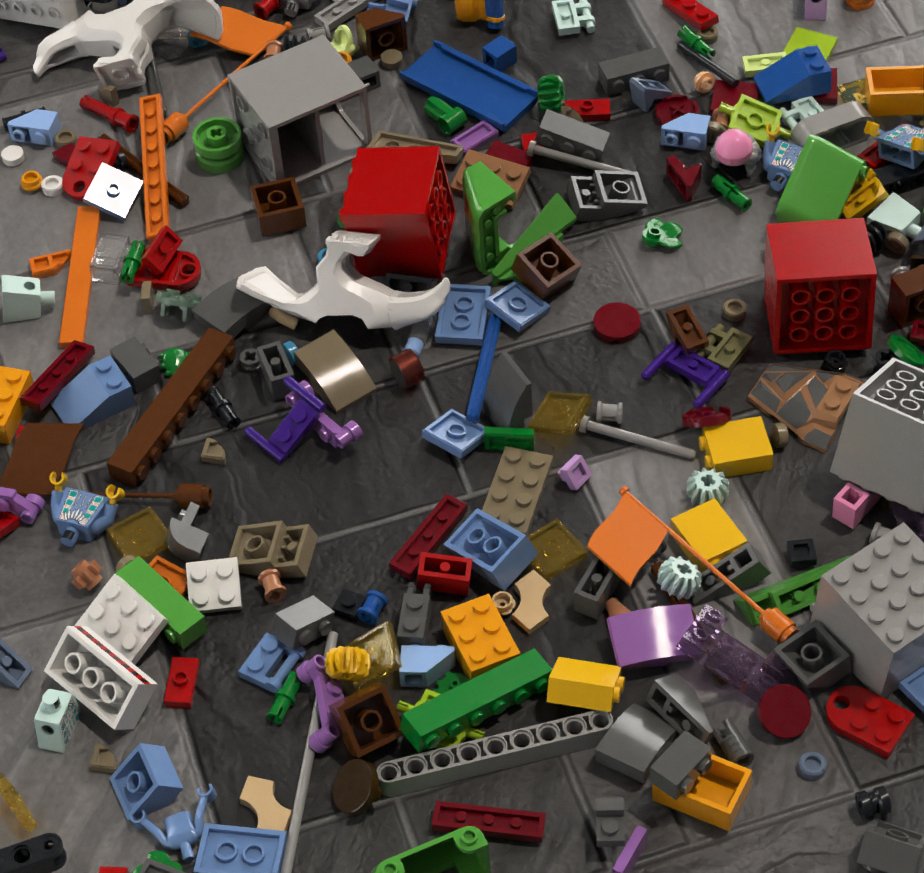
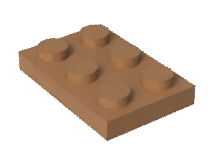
[450,149,531,210]

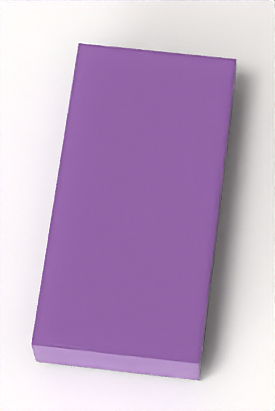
[450,120,499,157]
[612,825,647,873]

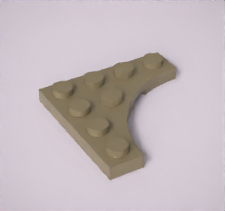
[349,130,464,174]

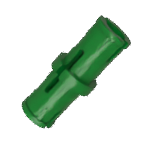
[677,25,716,61]
[711,174,752,212]
[119,240,146,284]
[266,671,303,724]

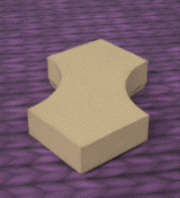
[512,570,551,635]
[239,776,292,832]

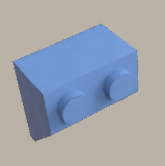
[109,743,184,821]

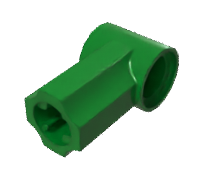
[424,96,468,135]

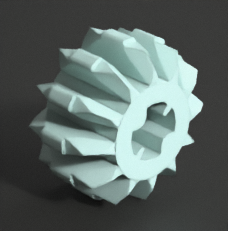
[686,467,729,506]
[656,556,702,600]

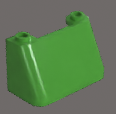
[776,134,869,223]
[462,161,516,275]
[371,826,491,873]

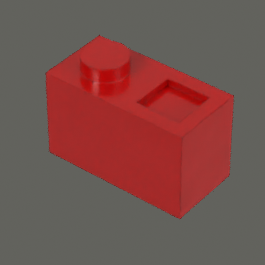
[417,552,473,596]

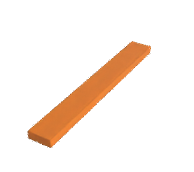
[139,93,170,243]
[59,206,102,348]

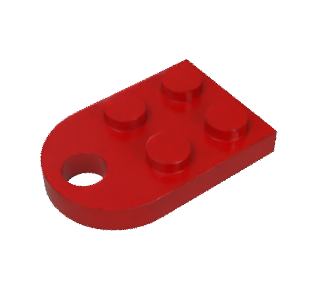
[62,136,121,201]
[127,247,202,291]
[826,686,915,759]

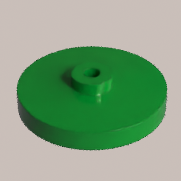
[887,334,924,369]

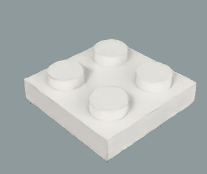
[186,557,242,614]

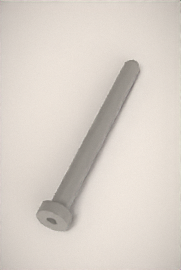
[527,140,632,172]
[579,415,696,459]

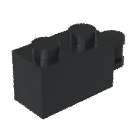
[371,272,438,292]

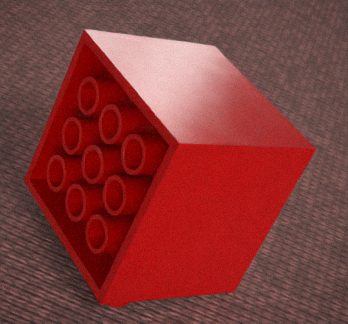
[339,146,456,280]
[764,218,877,355]

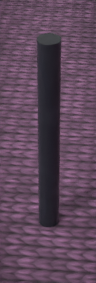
[677,41,740,88]

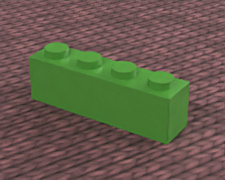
[115,556,208,649]

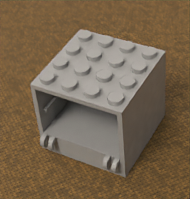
[830,357,924,514]
[810,522,924,698]

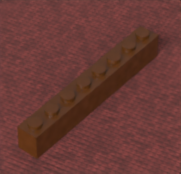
[107,327,237,488]

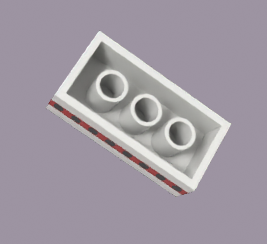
[44,626,158,730]

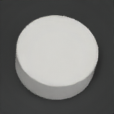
[1,145,25,166]
[41,175,64,197]

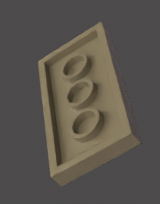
[482,446,554,536]

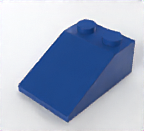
[753,45,832,105]

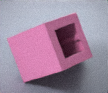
[832,482,882,529]

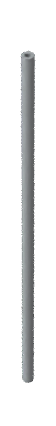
[280,631,338,873]

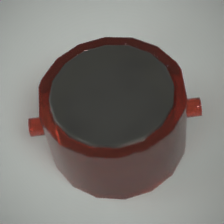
[389,349,425,390]

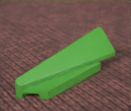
[491,193,577,286]
[734,555,852,626]

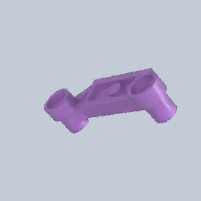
[285,380,363,449]
[0,487,45,524]
[296,654,344,753]

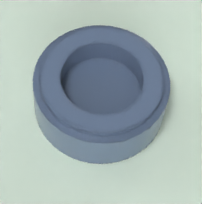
[799,752,827,780]

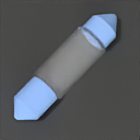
[403,314,436,358]

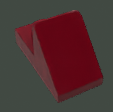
[666,155,702,202]

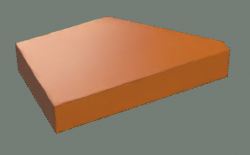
[29,249,71,279]

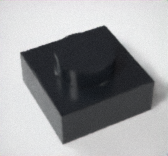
[786,538,817,568]
[332,589,366,622]

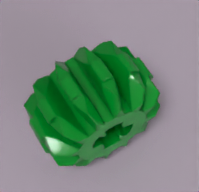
[537,74,566,112]

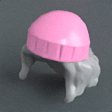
[710,128,762,177]

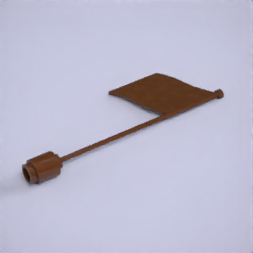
[0,423,213,509]

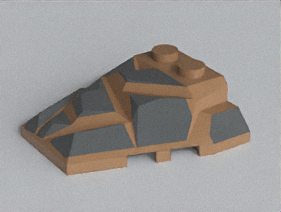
[747,363,866,454]

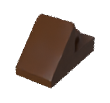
[666,304,709,354]

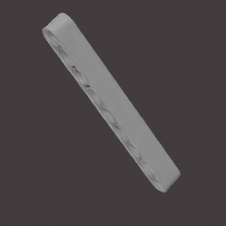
[376,710,613,797]

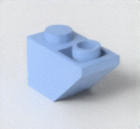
[7,109,61,146]
[661,113,711,151]
[399,644,456,687]

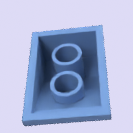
[50,356,136,430]
[443,508,538,591]

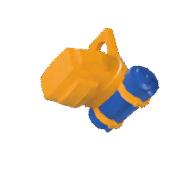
[455,0,505,29]

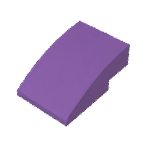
[606,604,702,669]

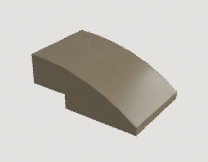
[294,329,377,414]
[229,521,318,578]

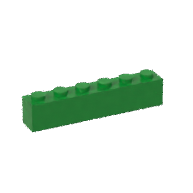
[400,648,553,753]

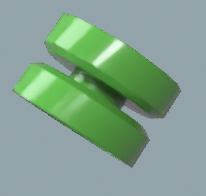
[192,117,245,174]

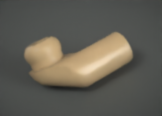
[269,307,299,330]

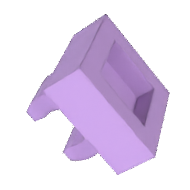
[558,454,592,490]

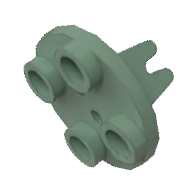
[155,289,202,322]

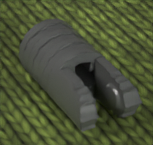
[712,717,754,767]

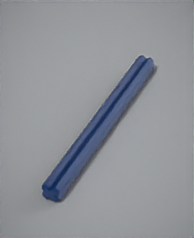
[466,313,502,423]

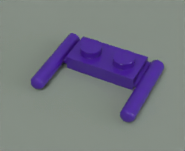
[641,341,730,408]
[244,376,327,464]

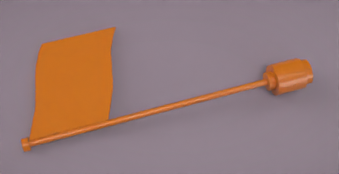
[164,6,293,144]
[587,486,799,644]

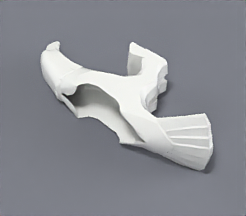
[33,0,224,91]
[236,230,451,330]

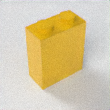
[699,416,774,478]
[670,498,747,573]
[547,657,625,712]

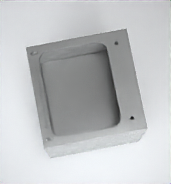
[227,35,372,185]

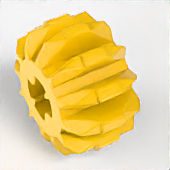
[325,646,371,682]

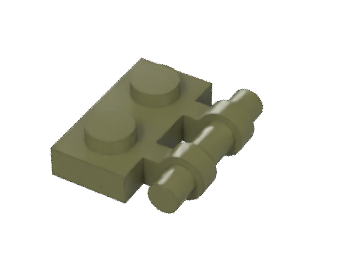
[695,324,753,373]

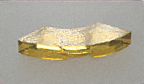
[0,773,38,832]

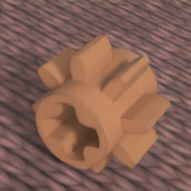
[71,559,103,591]

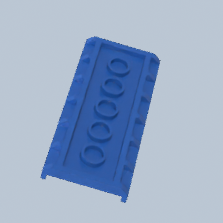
[399,39,538,132]

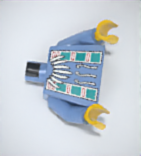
[863,121,924,169]
[762,123,803,191]
[49,472,125,547]

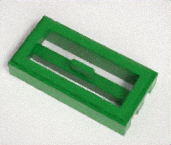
[484,427,535,451]

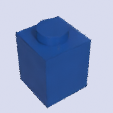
[482,35,517,72]

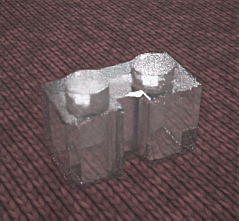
[89,233,131,285]

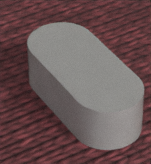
[791,101,875,149]

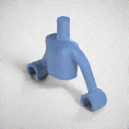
[130,783,217,863]

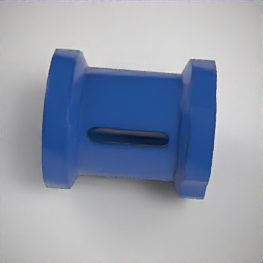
[357,590,388,625]

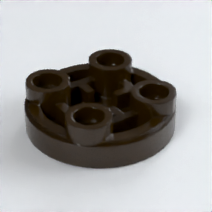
[333,759,382,816]

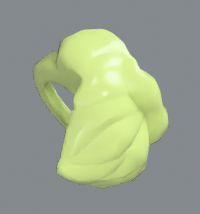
[330,25,360,56]

